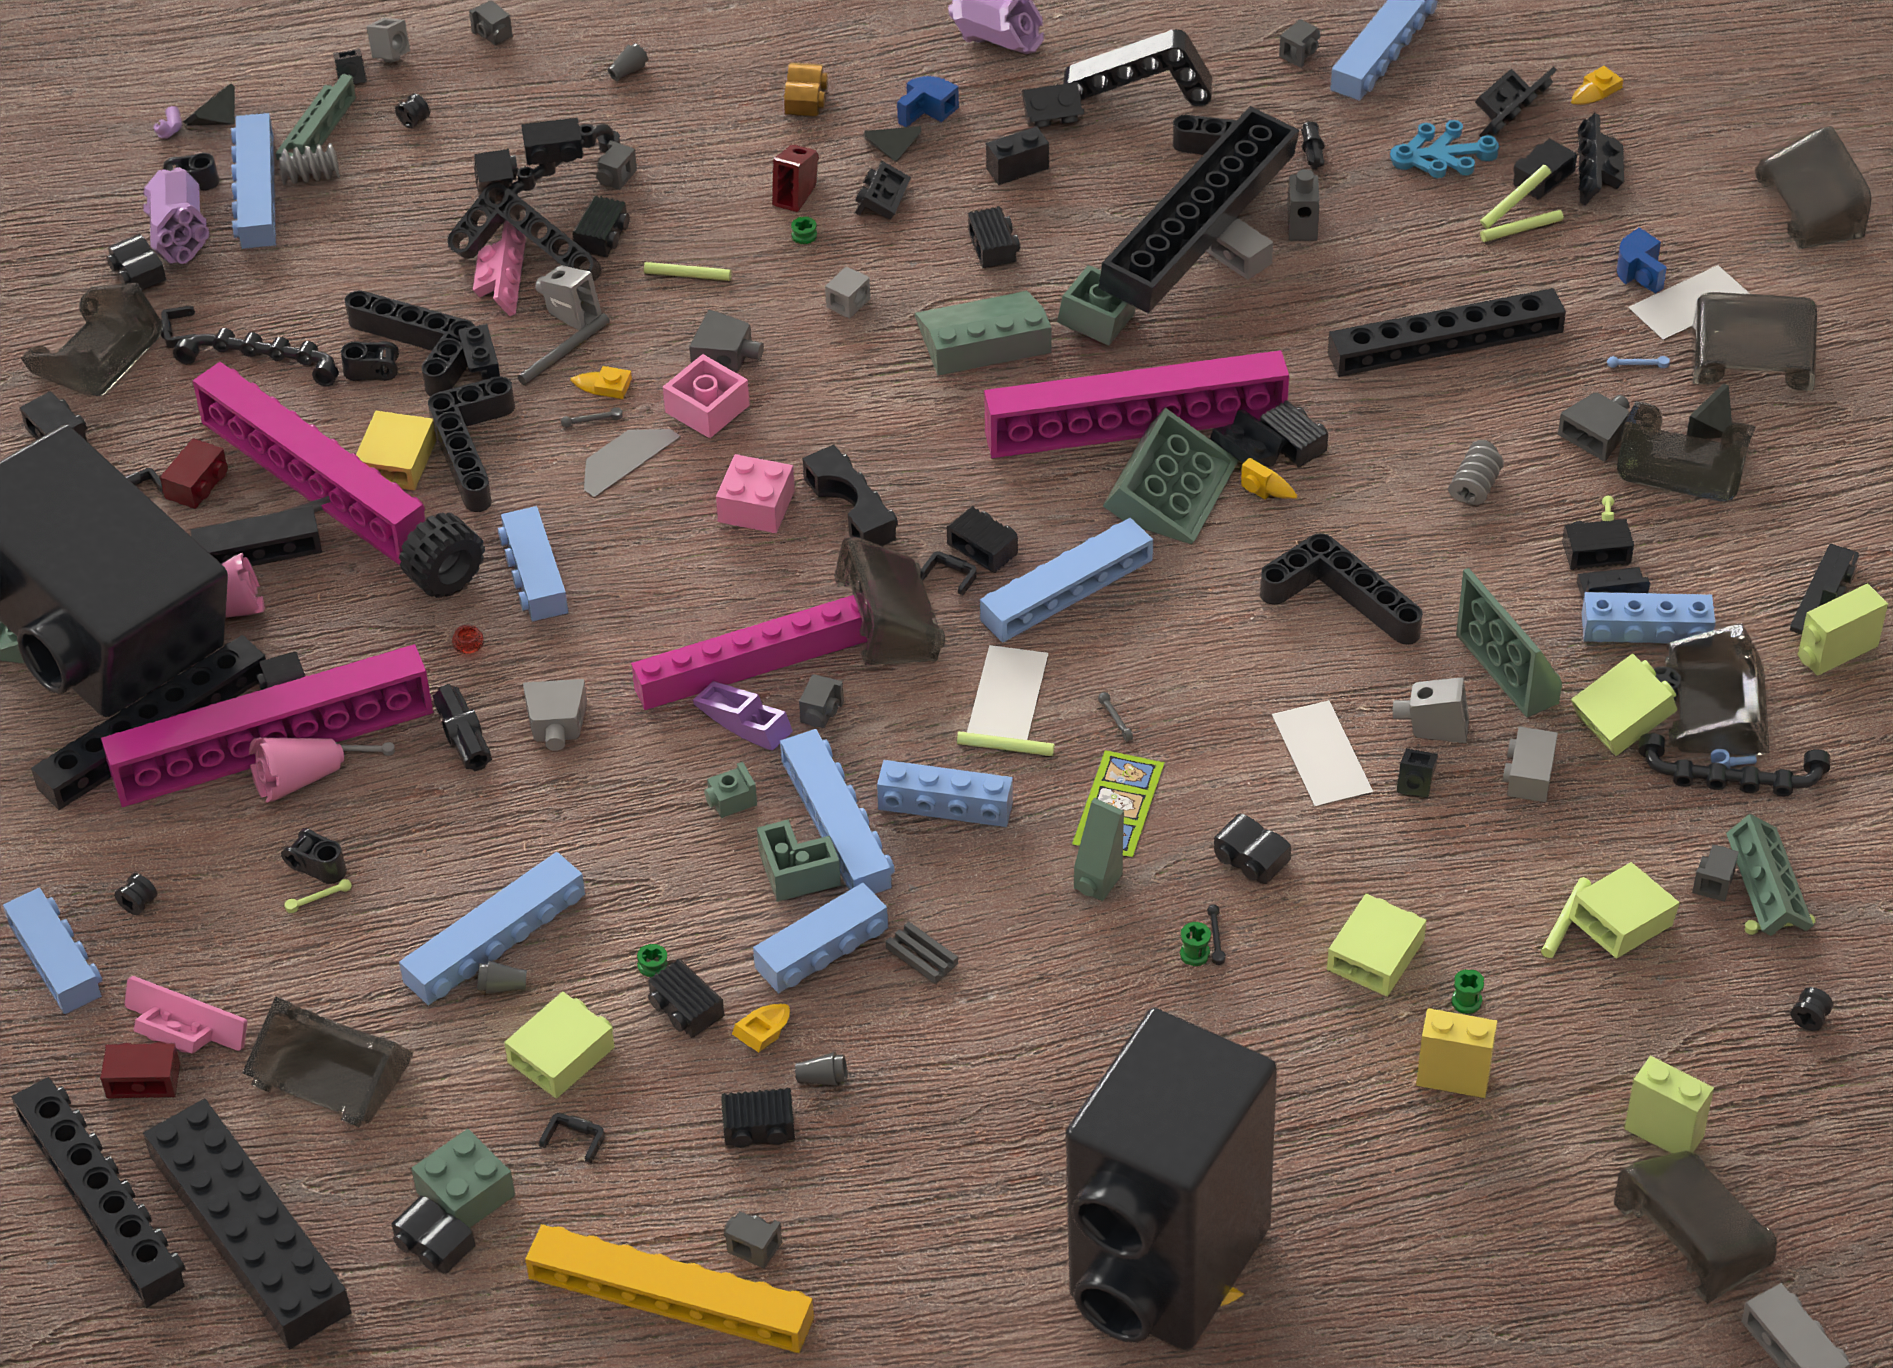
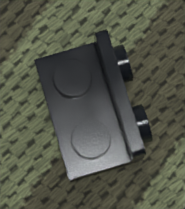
[1022,82,1085,128]
[855,161,911,221]
[459,324,500,380]
[1209,409,1285,467]
[1577,567,1650,600]

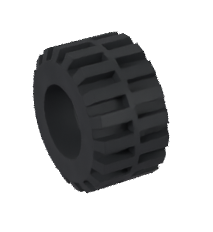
[399,512,485,598]

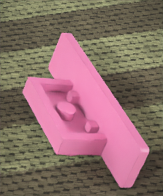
[473,221,526,316]
[125,976,247,1054]

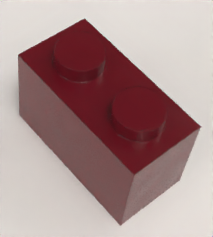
[160,438,228,509]
[100,1042,181,1099]

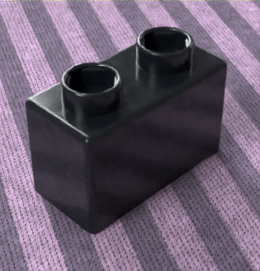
[0,424,228,717]
[1065,1008,1277,1350]

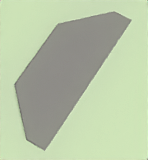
[584,429,681,497]

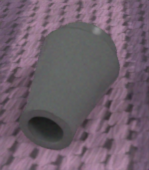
[607,43,648,81]
[477,960,527,994]
[795,1052,848,1086]

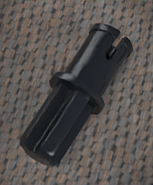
[1301,121,1324,170]

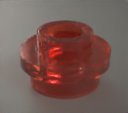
[452,624,484,654]

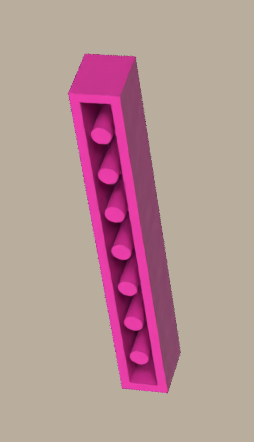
[631,590,883,710]

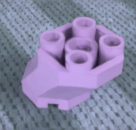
[949,0,1044,54]
[144,168,209,264]

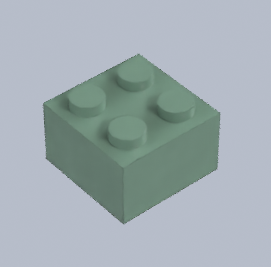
[1057,265,1136,345]
[411,1128,515,1228]

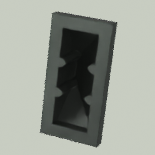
[183,83,235,126]
[864,126,921,162]
[1686,383,1733,440]

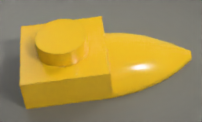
[1571,66,1623,104]
[571,366,632,399]
[1241,458,1298,499]
[732,1004,790,1053]

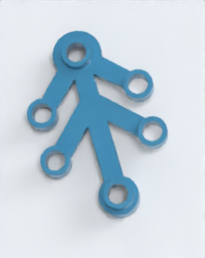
[1390,120,1499,178]

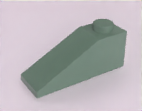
[1074,798,1124,901]

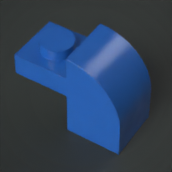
[897,76,959,127]
[1617,227,1667,294]

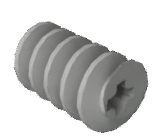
[279,143,340,185]
[1448,440,1504,505]

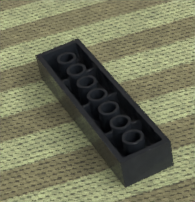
[143,1098,352,1350]

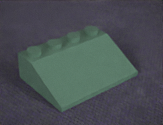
[915,291,1052,376]
[1103,408,1239,544]
[1456,568,1562,718]

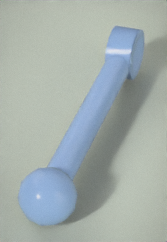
[1607,356,1670,368]

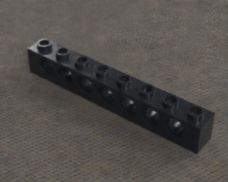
[1327,288,1566,377]
[31,635,266,810]
[11,1076,185,1308]

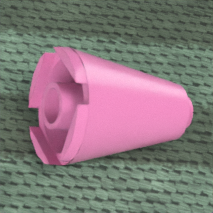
[222,553,265,618]
[249,738,344,803]

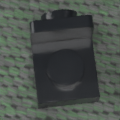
[333,48,367,84]
[1397,748,1438,798]

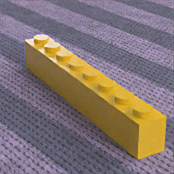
[525,1224,814,1353]

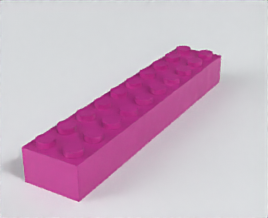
[984,350,1289,458]
[192,362,425,565]
[101,644,434,807]

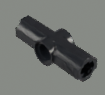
[432,684,492,772]

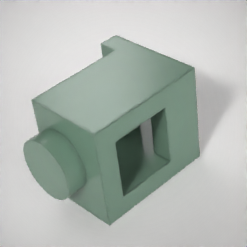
[704,762,757,818]

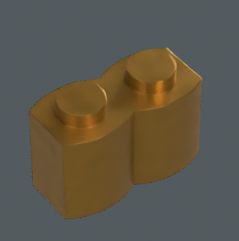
[784,63,828,116]

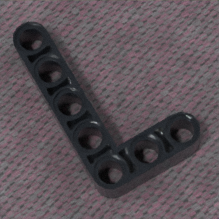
[1063,29,1213,107]
[1173,115,1239,219]
[447,182,601,281]
[345,290,475,396]
[428,377,515,512]
[1260,533,1423,645]

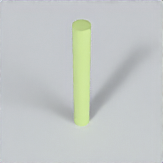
[1480,165,1551,229]
[1480,210,1564,242]
[644,262,731,281]
[957,731,1055,756]
[1541,877,1591,958]

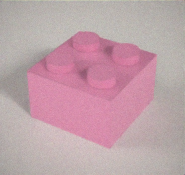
[663,354,750,438]
[716,454,795,533]

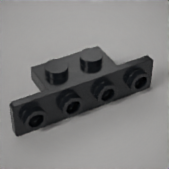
[1475,66,1557,137]
[1577,113,1624,205]
[1790,544,1859,635]

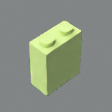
[1798,583,1888,676]
[1571,653,1677,756]
[1569,862,1680,959]
[1327,894,1426,997]
[504,992,615,1099]
[1624,1056,1714,1161]

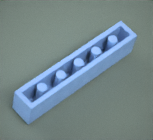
[1330,0,1437,101]
[231,113,276,249]
[980,518,1153,643]
[780,729,895,894]
[399,852,585,1005]

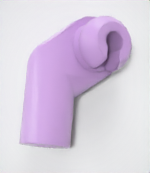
[154,106,182,139]

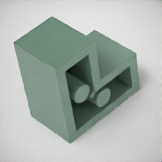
[757,819,841,902]

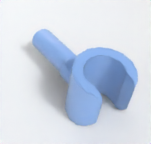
[1711,749,1757,768]

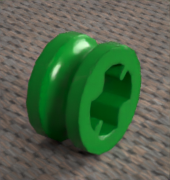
[791,216,817,244]
[637,944,668,977]

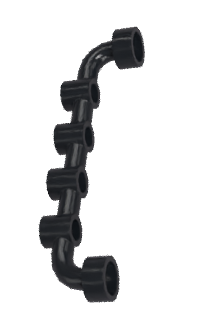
[502,124,621,224]
[173,328,339,387]
[1638,733,1830,797]

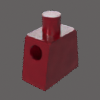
[772,144,819,212]

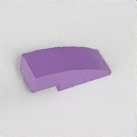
[693,681,793,751]

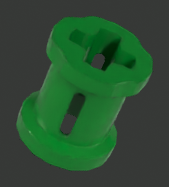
[1180,922,1211,967]
[1451,969,1484,1014]

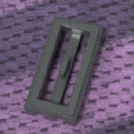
[886,921,958,984]

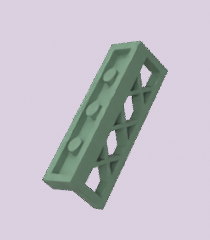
[276,74,356,160]
[1726,814,1814,936]

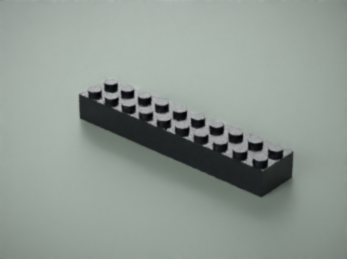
[1098,106,1299,314]

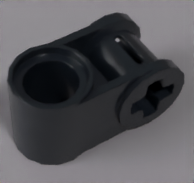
[163,153,220,191]
[341,341,399,381]
[281,828,347,884]

